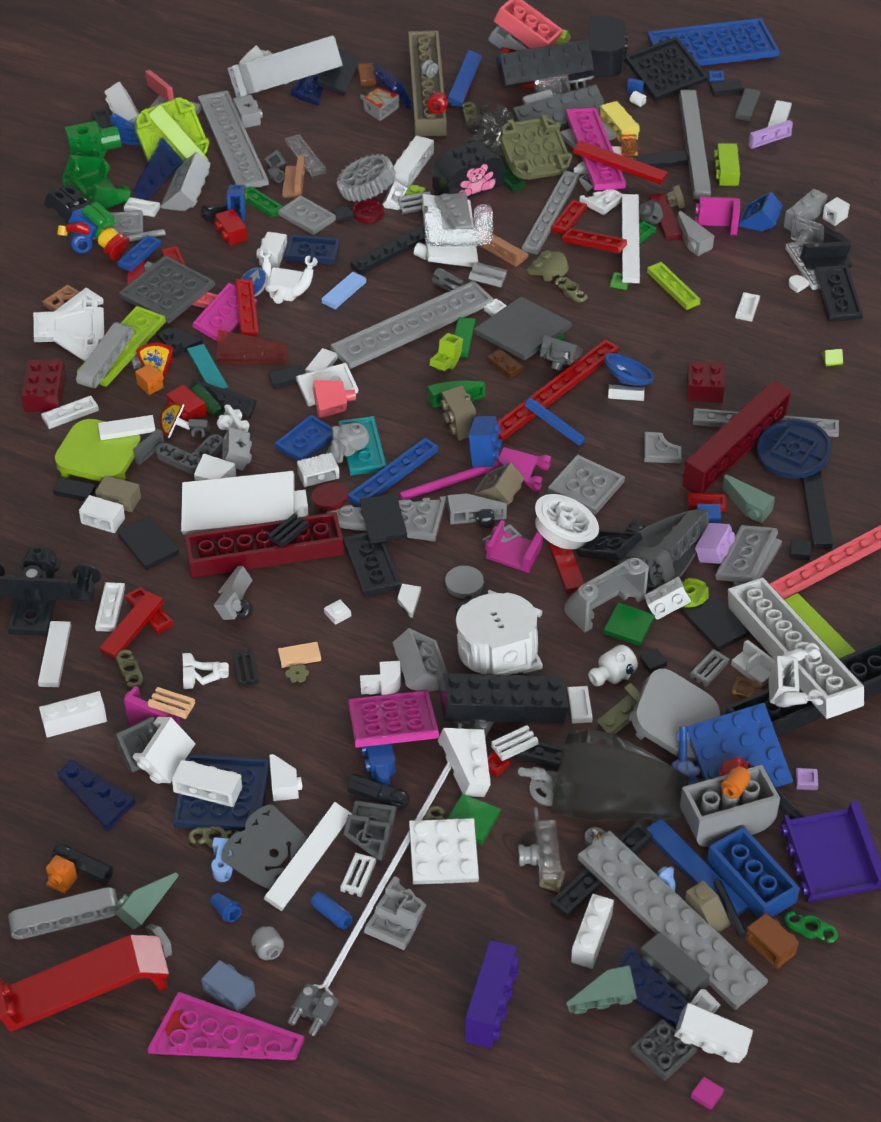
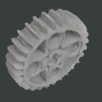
[337,154,396,202]

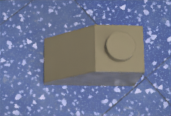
[685,881,730,933]

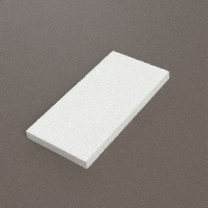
[421,194,478,267]
[181,471,295,535]

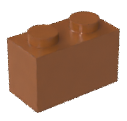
[745,913,799,969]

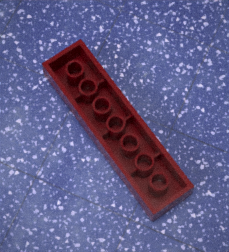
[682,380,791,493]
[185,512,344,578]

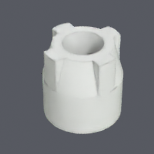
[630,91,647,107]
[414,243,427,260]

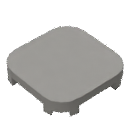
[629,669,720,763]

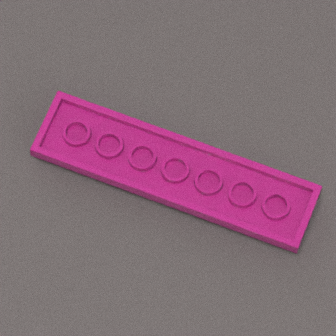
[565,108,626,190]

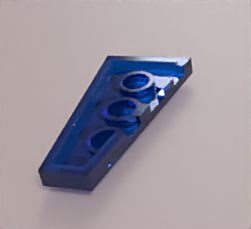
[133,137,184,200]
[614,946,690,1027]

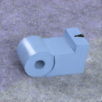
[211,837,236,882]

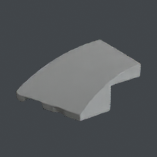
[364,876,426,950]

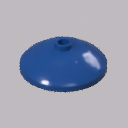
[604,353,654,386]

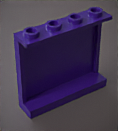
[780,801,881,902]

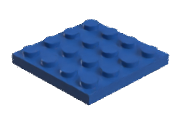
[687,703,793,788]

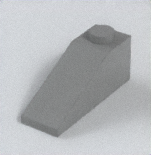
[677,211,714,256]
[447,493,507,524]

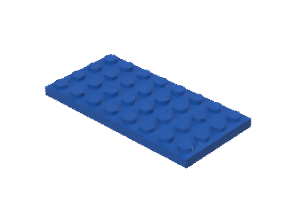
[647,18,779,66]

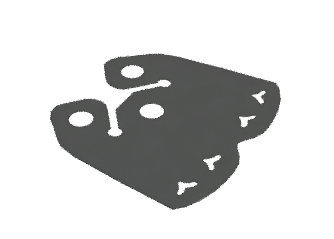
[221,805,308,889]

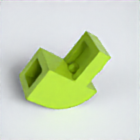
[429,333,463,371]

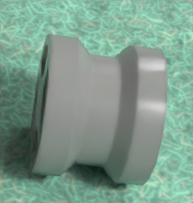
[518,844,537,866]

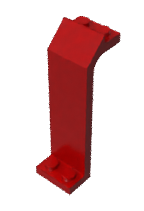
[0,935,169,1032]

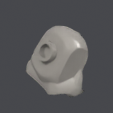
[327,423,369,463]

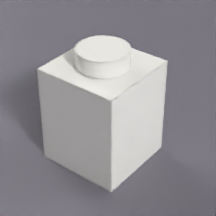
[822,197,850,226]

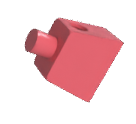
[312,380,356,419]

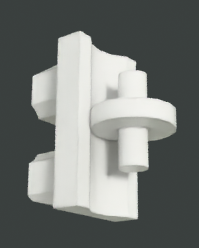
[217,405,250,432]

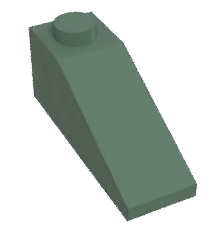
[722,474,775,524]
[114,873,179,930]

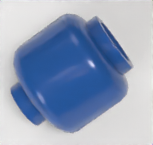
[70,231,93,254]

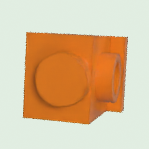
[46,855,77,894]

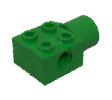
[65,121,121,158]

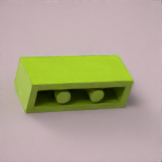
[714,143,740,186]

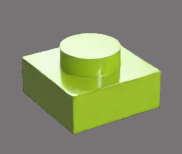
[405,185,426,201]

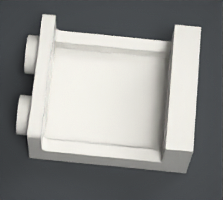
[132,717,196,784]

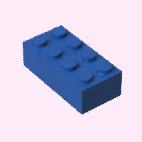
[707,827,800,919]

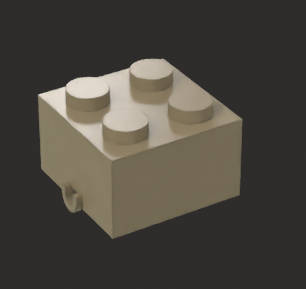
[441,385,476,441]

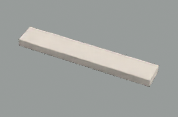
[264,802,352,911]

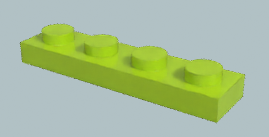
[647,262,701,310]

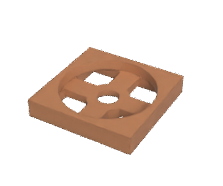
[42,285,79,312]

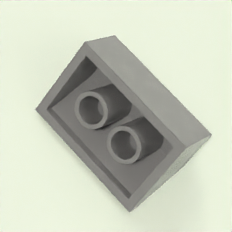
[393,628,448,692]

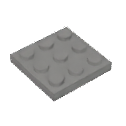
[548,455,625,515]

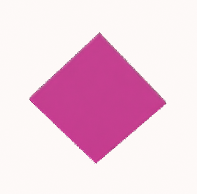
[348,690,439,747]

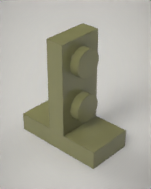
[597,683,641,738]

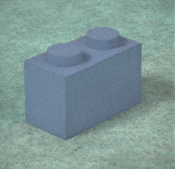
[201,960,256,1013]

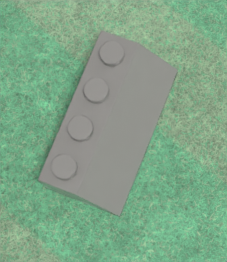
[160,151,211,211]

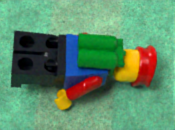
[43,184,130,260]

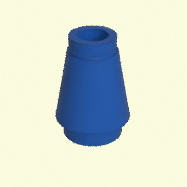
[210,893,242,922]

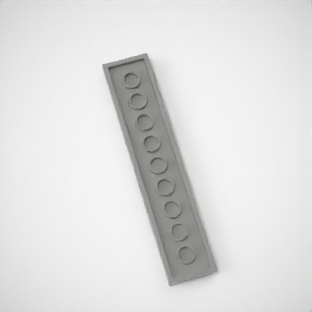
[198,90,269,188]
[331,281,493,369]
[578,831,768,1010]

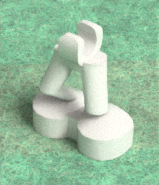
[183,653,229,689]

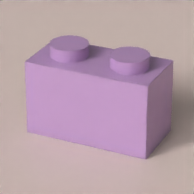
[695,523,735,564]

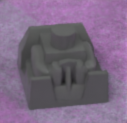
[540,335,584,371]
[113,716,158,772]

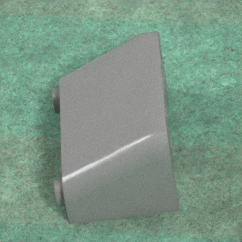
[564,558,649,633]

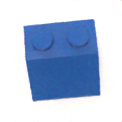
[738,192,783,231]

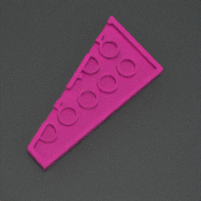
[147,992,305,1060]

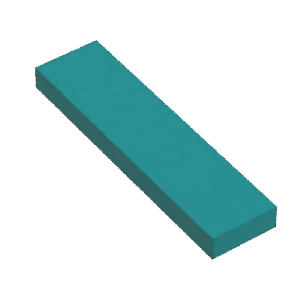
[187,344,229,391]

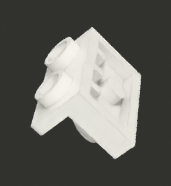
[644,576,691,620]

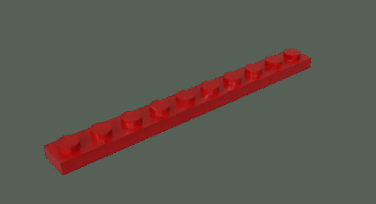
[497,339,619,442]

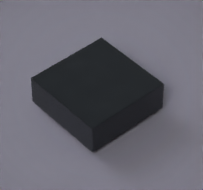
[333,205,354,223]
[790,540,811,560]
[639,648,667,673]

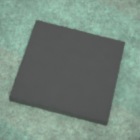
[119,255,215,324]
[474,297,572,360]

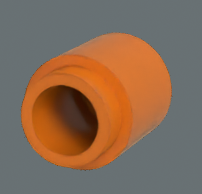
[721,766,750,798]

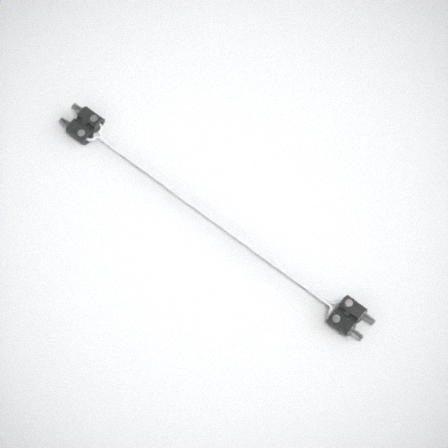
[288,721,494,1036]

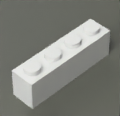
[104,81,139,124]
[391,136,434,188]

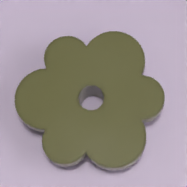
[285,664,309,682]

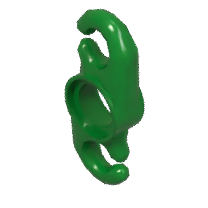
[784,911,838,943]

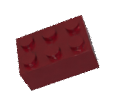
[21,359,66,412]

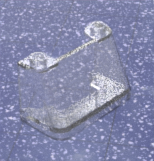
[424,204,493,247]

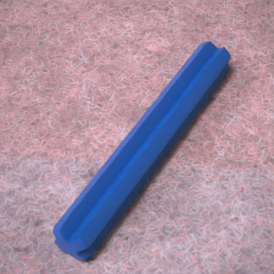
[525,398,585,446]

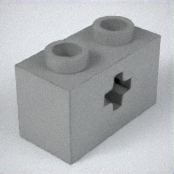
[233,95,262,128]
[222,427,252,471]

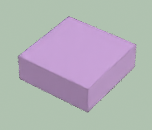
[795,768,818,790]

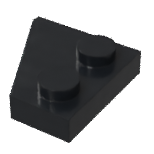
[157,326,204,357]

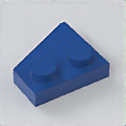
[111,113,141,146]

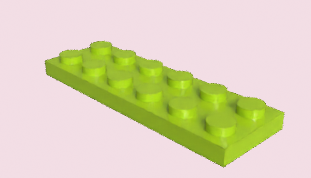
[77,306,166,387]

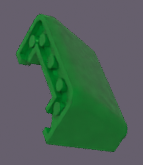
[62,155,131,209]

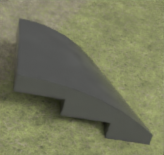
[343,801,397,861]

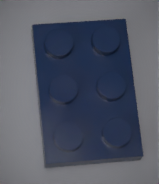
[285,234,340,265]

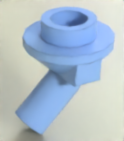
[656,866,675,892]

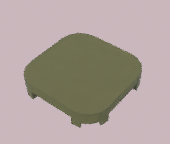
[499,115,572,180]

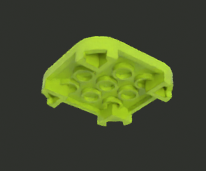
[134,97,209,172]
[55,419,141,482]

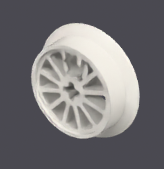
[535,494,599,549]

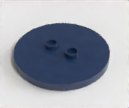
[757,419,831,479]

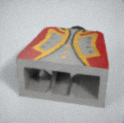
[361,88,399,121]

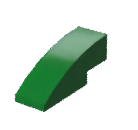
[427,381,485,408]

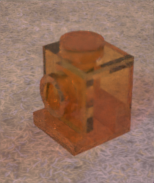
[620,134,638,157]

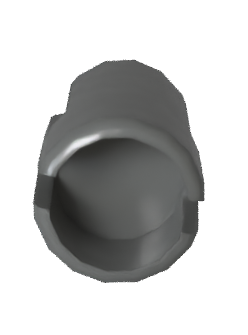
[432,268,463,292]

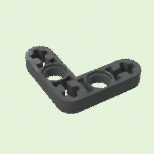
[155,434,223,474]

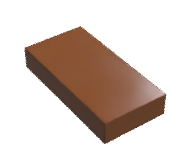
[357,63,376,86]

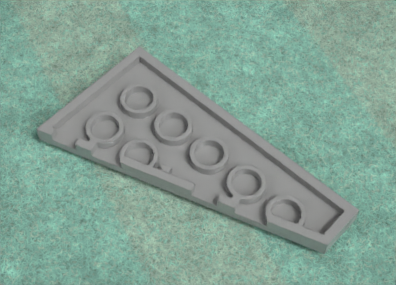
[327,496,447,541]

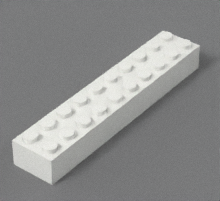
[728,578,864,719]

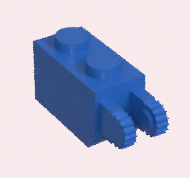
[361,744,396,786]

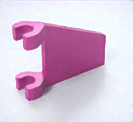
[498,447,551,492]

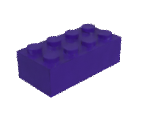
[465,940,520,1048]

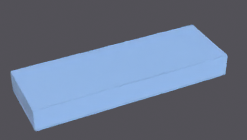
[322,272,366,309]

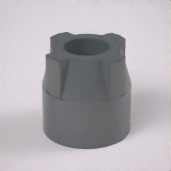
[267,166,285,183]

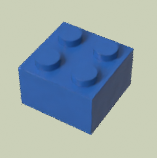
[469,416,502,467]

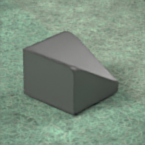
[264,150,288,169]

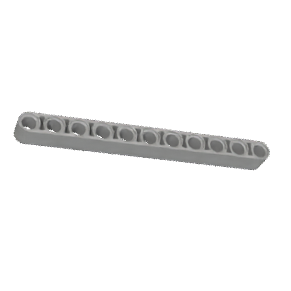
[679,90,711,200]

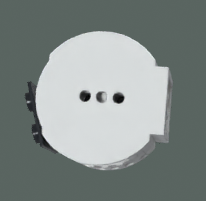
[455,590,538,675]

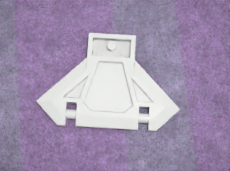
[34,288,104,362]

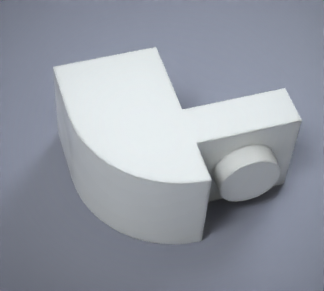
[360,661,401,695]

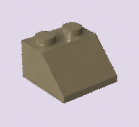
[472,462,525,505]

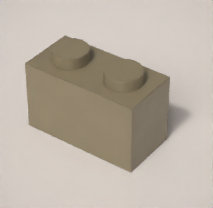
[96,476,141,512]

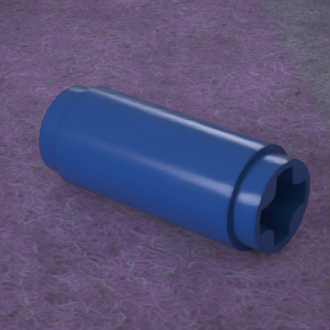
[311,892,353,929]

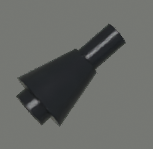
[201,204,228,221]

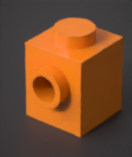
[135,364,164,395]

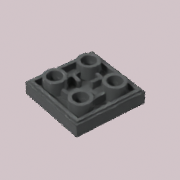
[630,1019,697,1082]

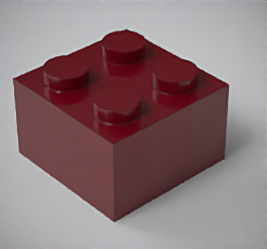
[687,361,725,403]

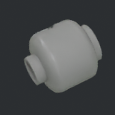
[251,926,284,960]

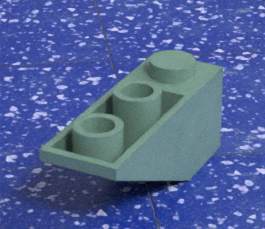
[567,966,637,1014]

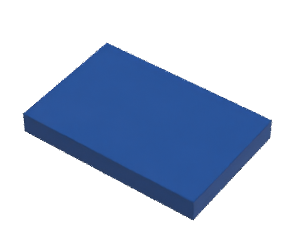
[274,415,333,461]

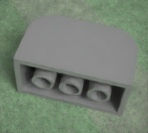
[680,765,780,847]

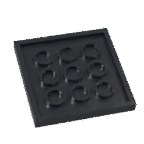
[624,36,708,101]

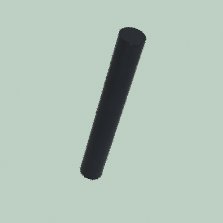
[713,879,747,938]

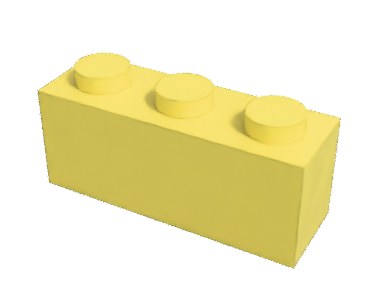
[600,101,640,144]

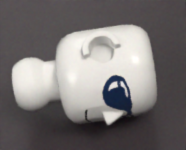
[588,645,638,686]

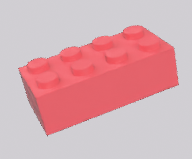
[494,0,563,49]

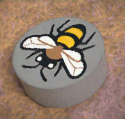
[585,827,606,847]

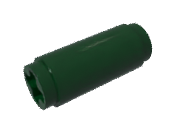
[191,384,223,417]

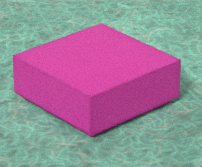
[691,1077,724,1110]

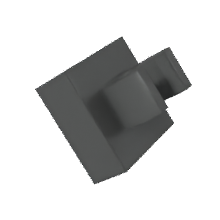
[189,419,210,439]

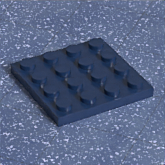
[173,754,270,832]

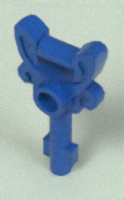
[666,727,700,793]

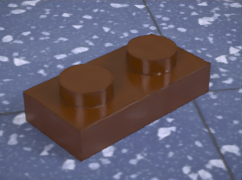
[487,349,523,379]

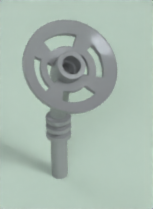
[518,767,572,806]

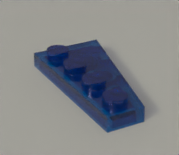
[372,61,413,108]
[291,72,323,106]
[57,759,135,831]

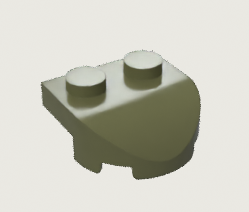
[527,250,569,281]

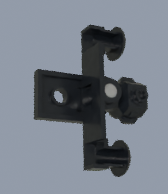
[0,546,101,636]

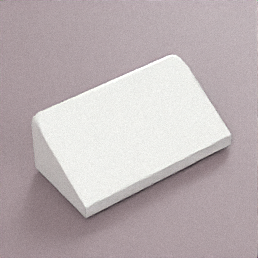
[382,180,408,210]
[608,384,645,401]

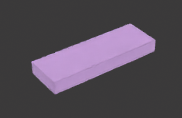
[748,120,793,149]

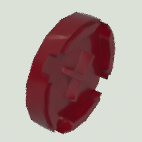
[352,198,385,223]
[311,483,349,511]

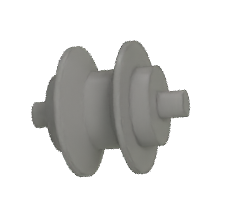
[422,60,438,78]

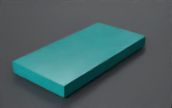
[338,416,386,476]

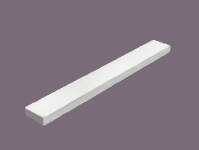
[622,194,640,283]

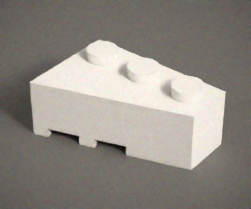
[438,728,491,797]

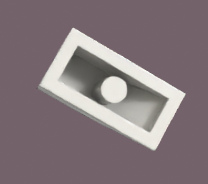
[269,754,302,801]

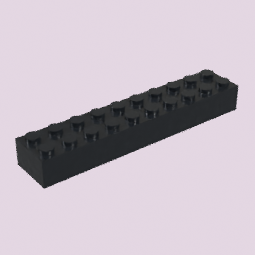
[725,641,881,737]

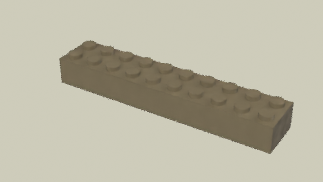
[408,31,446,137]

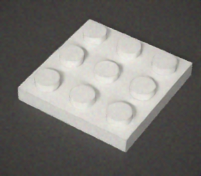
[409,818,479,884]

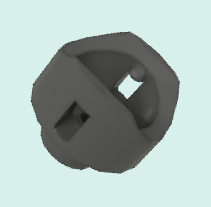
[639,200,663,224]

